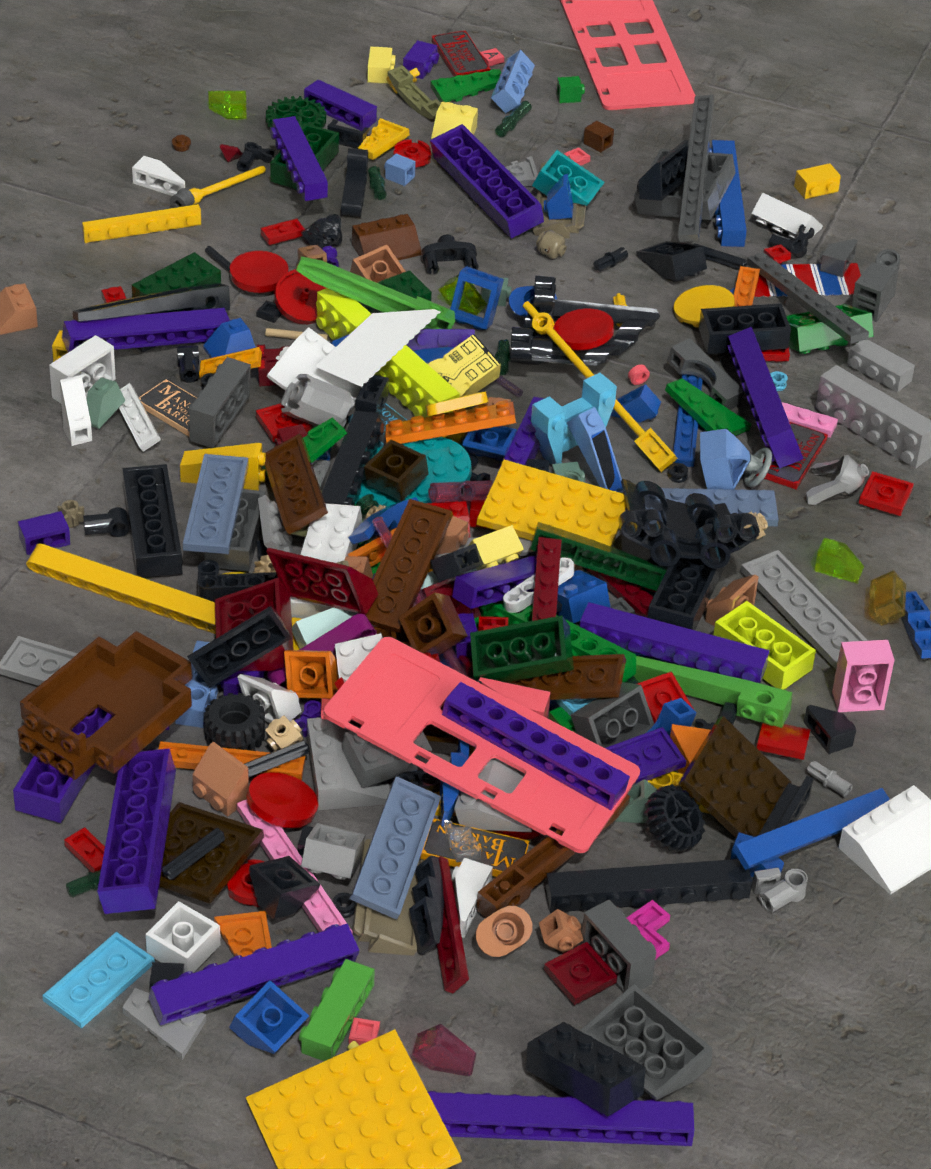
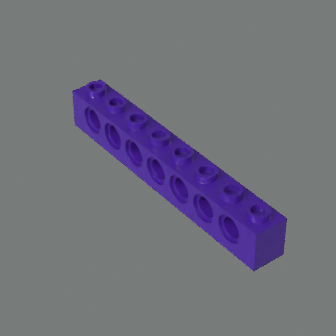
[442,682,630,810]

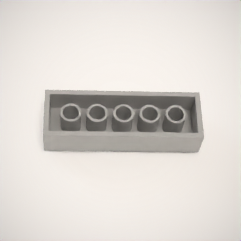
[815,365,931,469]

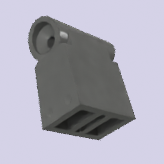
[852,249,900,322]

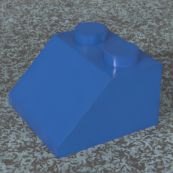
[463,426,517,461]
[229,980,309,1054]

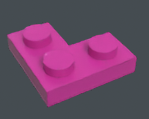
[627,900,670,960]

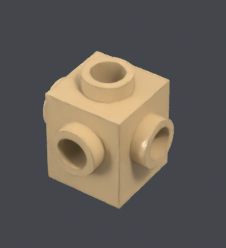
[265,715,304,751]

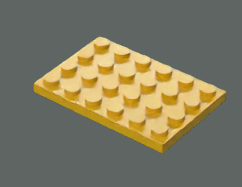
[477,460,627,547]

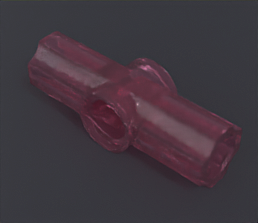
[428,480,493,503]

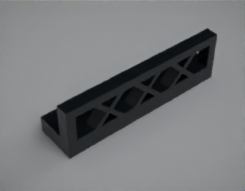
[758,776,814,836]

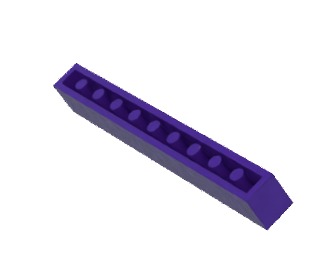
[428,1091,695,1146]

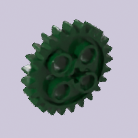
[266,96,326,128]

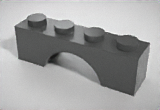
[667,338,745,410]

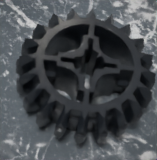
[644,784,706,852]

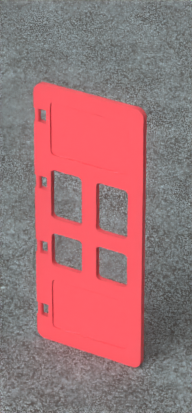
[559,0,696,110]
[324,637,640,853]

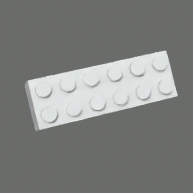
[290,504,363,619]

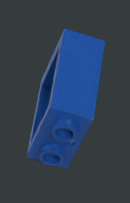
[450,266,504,330]

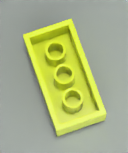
[713,601,816,690]

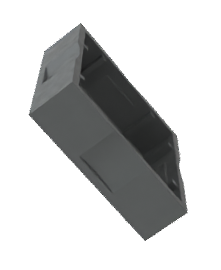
[634,149,736,220]

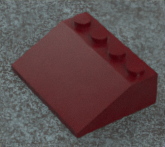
[267,548,378,615]
[215,578,294,671]

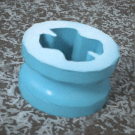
[770,371,788,391]

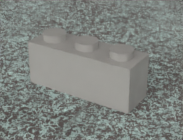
[847,339,915,392]

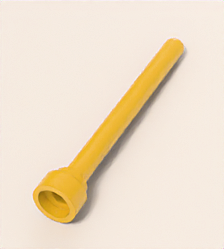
[189,166,266,205]

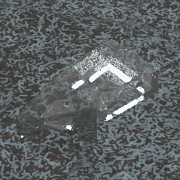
[444,820,481,862]

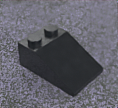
[636,241,707,282]

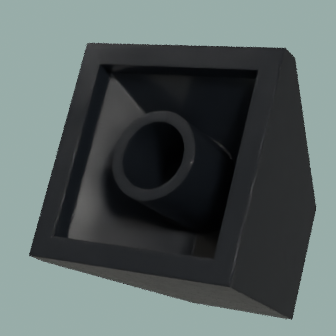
[249,856,320,919]

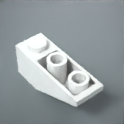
[60,375,92,446]

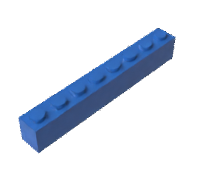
[709,140,747,247]

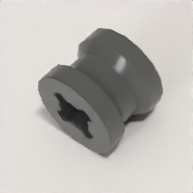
[170,188,195,208]

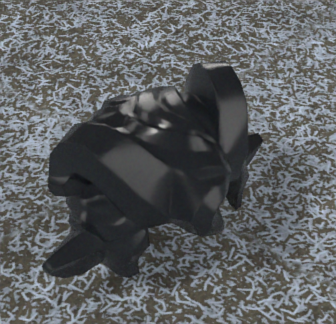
[301,214,343,249]

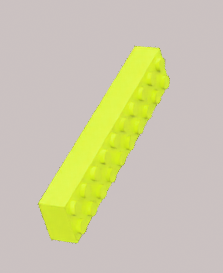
[316,288,460,418]

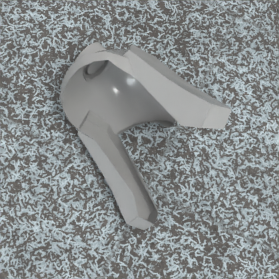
[806,455,869,505]

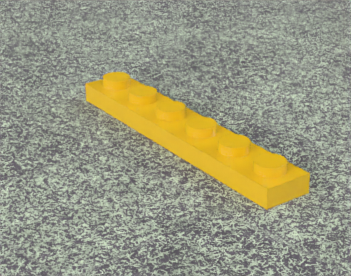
[82,204,201,243]

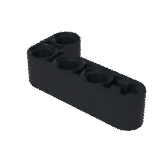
[341,148,368,217]
[198,560,278,602]

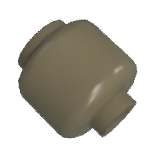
[536,230,567,260]

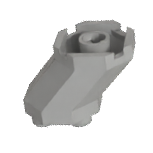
[281,374,355,427]

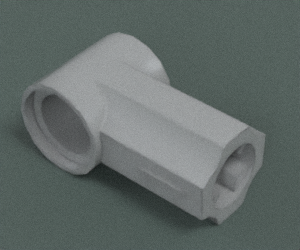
[759,869,808,913]

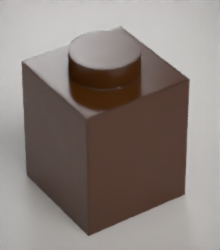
[583,120,614,153]

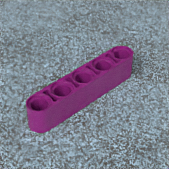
[267,614,377,689]

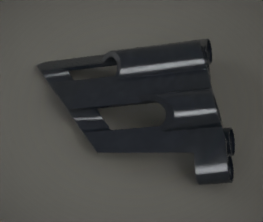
[510,276,660,366]
[618,479,760,569]

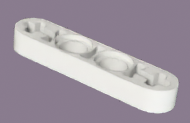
[503,558,575,613]

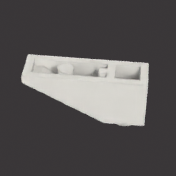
[132,156,185,196]
[452,858,493,938]

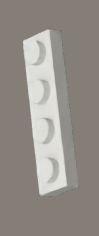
[119,383,161,452]

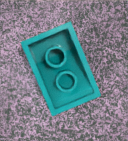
[532,150,605,206]

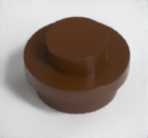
[172,135,191,152]

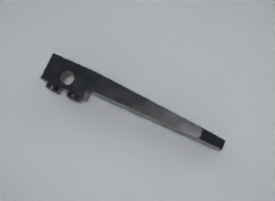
[73,283,230,321]

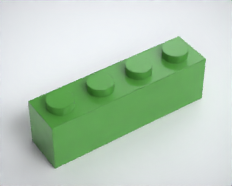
[299,959,375,1061]

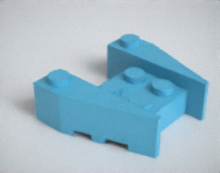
[531,373,617,464]

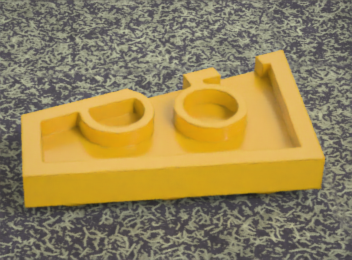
[358,118,410,160]

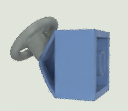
[700,429,772,490]

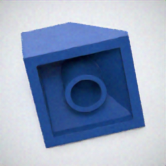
[203,318,256,358]

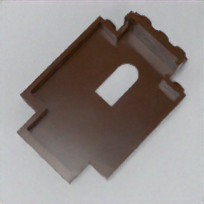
[18,631,192,780]

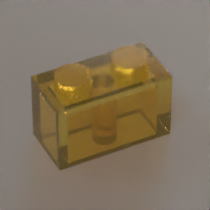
[868,570,906,626]

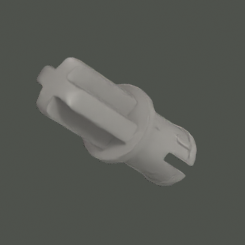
[807,761,853,798]

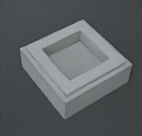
[752,868,781,895]

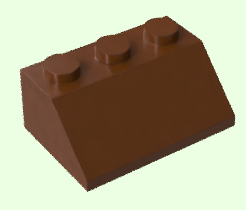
[352,214,422,260]

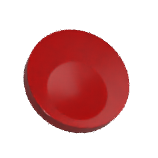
[230,251,289,293]
[274,269,326,325]
[554,309,614,350]
[246,772,318,828]

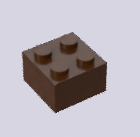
[399,592,467,656]

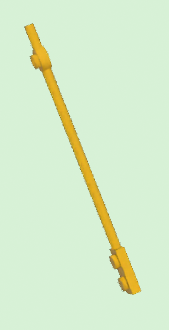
[523,301,678,472]

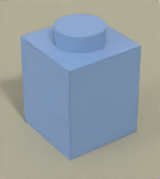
[384,154,415,186]

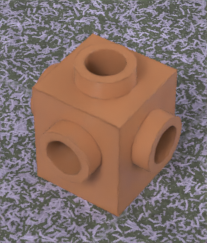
[539,909,583,953]

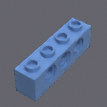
[491,50,535,114]
[175,641,221,728]

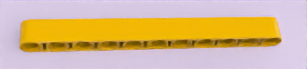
[26,544,216,634]

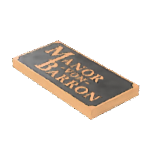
[139,379,197,437]

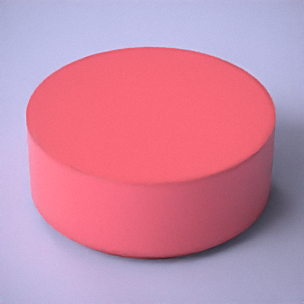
[628,365,650,385]

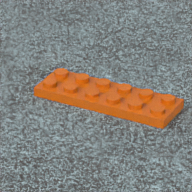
[386,400,516,444]

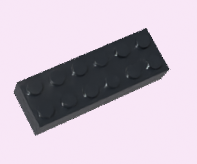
[122,464,183,578]

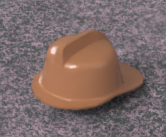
[476,906,532,957]

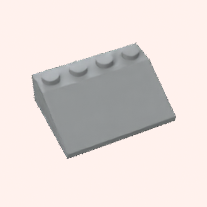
[307,718,390,810]
[454,748,533,832]

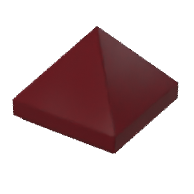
[220,144,242,162]
[458,655,474,677]

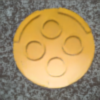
[674,285,735,327]

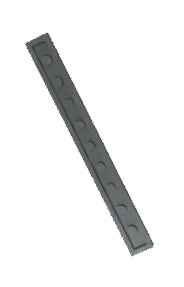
[747,253,869,344]

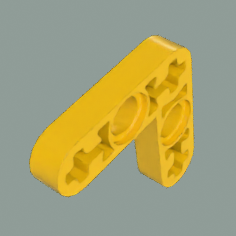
[426,391,488,416]

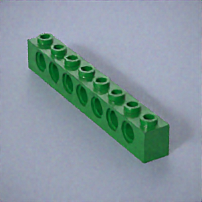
[478,600,637,682]

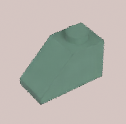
[86,377,126,429]
[614,779,657,823]

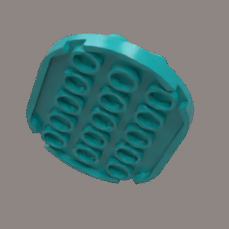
[355,437,472,512]

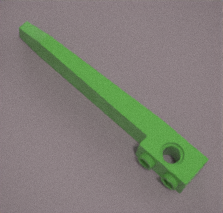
[296,256,455,329]
[630,656,792,728]

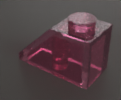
[412,1024,477,1076]

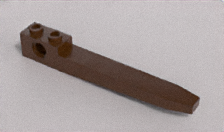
[477,794,630,918]

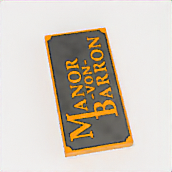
[420,819,530,877]

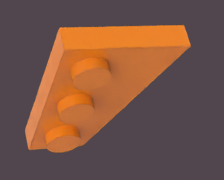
[214,911,272,957]

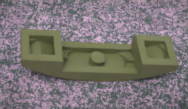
[388,65,441,119]

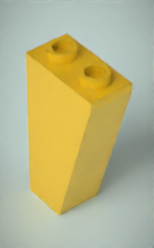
[180,443,266,491]

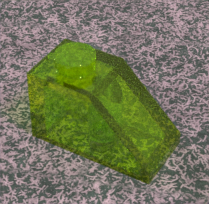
[208,91,247,119]
[438,274,487,315]
[814,538,864,584]

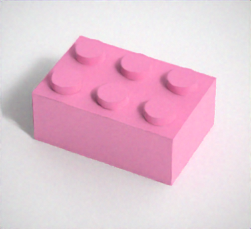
[832,640,894,712]

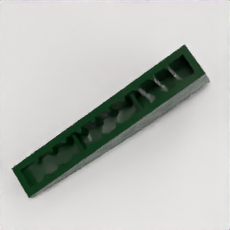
[530,522,667,591]

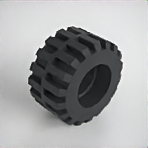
[204,693,265,751]

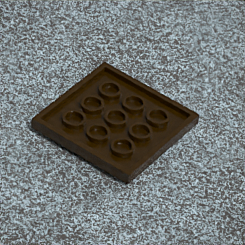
[679,716,792,838]
[159,802,264,904]

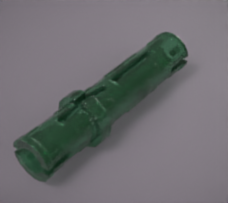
[495,101,532,137]

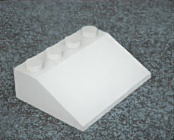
[267,327,362,411]
[839,785,931,895]

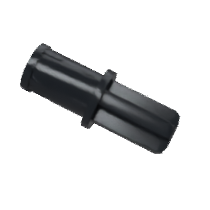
[593,247,628,271]

